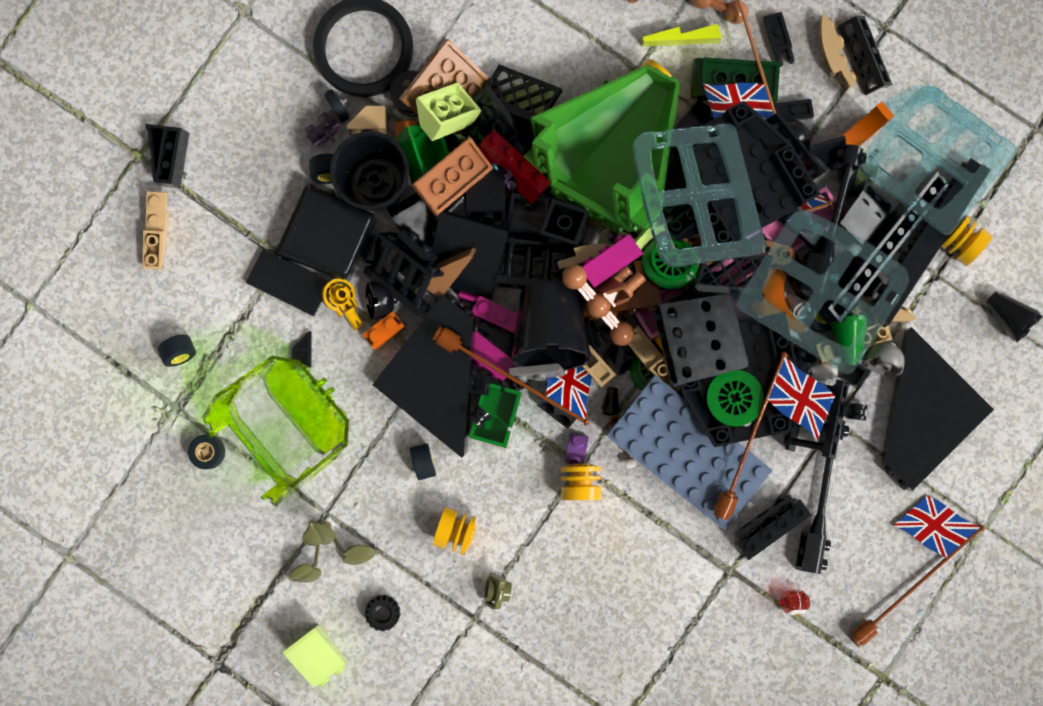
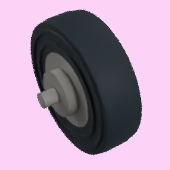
[324,89,350,123]

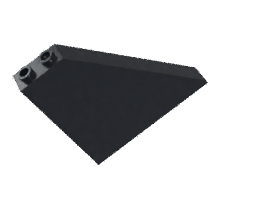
[372,294,476,458]
[881,327,994,491]

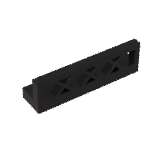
[837,16,893,95]

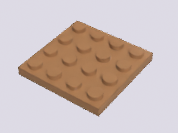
[399,38,498,134]

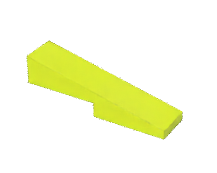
[641,24,722,47]

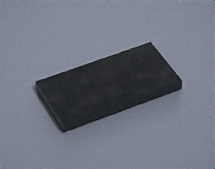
[246,249,329,317]

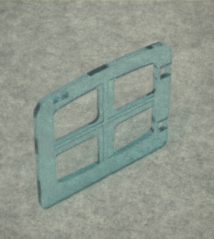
[860,85,1017,235]
[633,124,766,267]
[737,211,909,374]

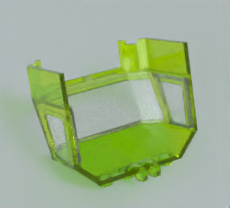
[202,355,349,507]

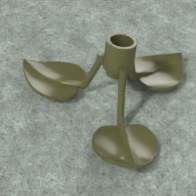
[289,521,377,583]

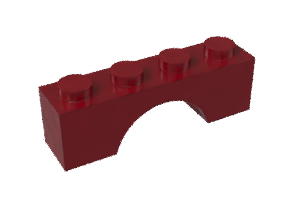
[478,130,551,204]

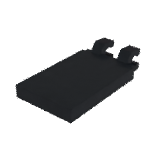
[473,86,532,154]

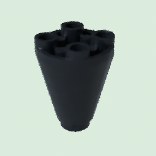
[986,291,1043,343]

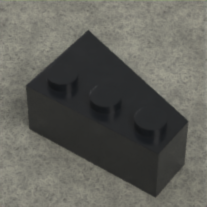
[145,124,190,189]

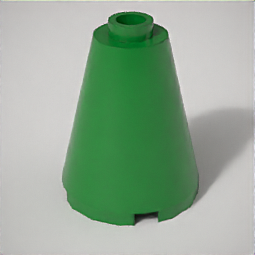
[830,312,869,365]

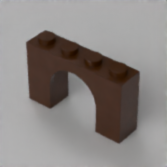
[579,260,661,321]

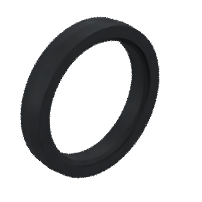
[313,0,413,97]

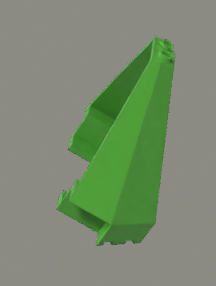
[524,65,680,233]

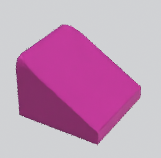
[459,291,479,304]

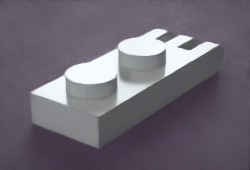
[509,364,565,383]

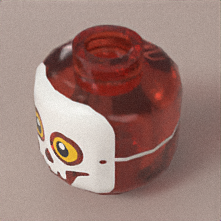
[779,590,810,615]

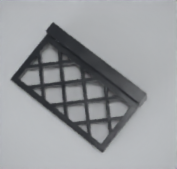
[474,64,563,128]
[688,250,774,302]

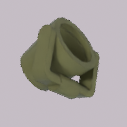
[484,573,512,609]

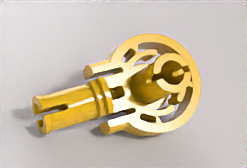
[322,279,364,331]

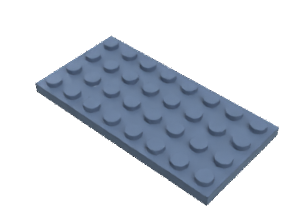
[606,374,773,531]

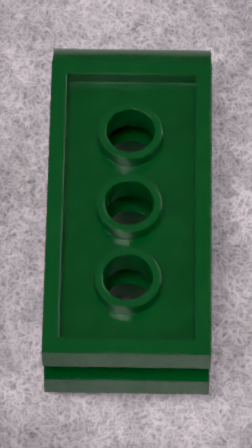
[690,57,780,104]

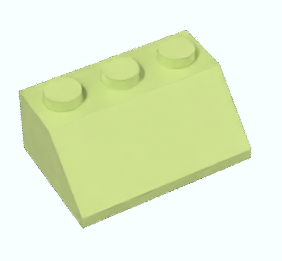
[416,83,481,141]

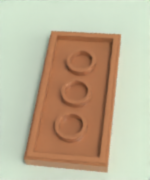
[411,137,493,216]

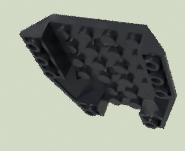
[676,101,820,251]
[680,312,797,447]

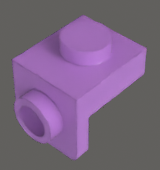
[565,433,589,464]

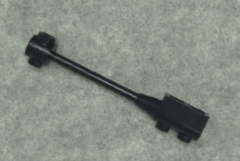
[800,144,867,298]
[795,418,850,574]

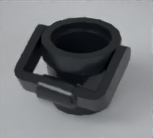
[602,345,634,376]

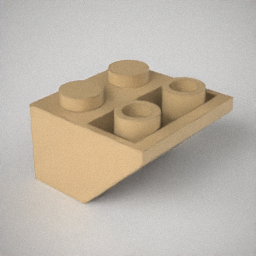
[347,106,389,137]

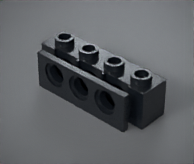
[734,495,811,560]

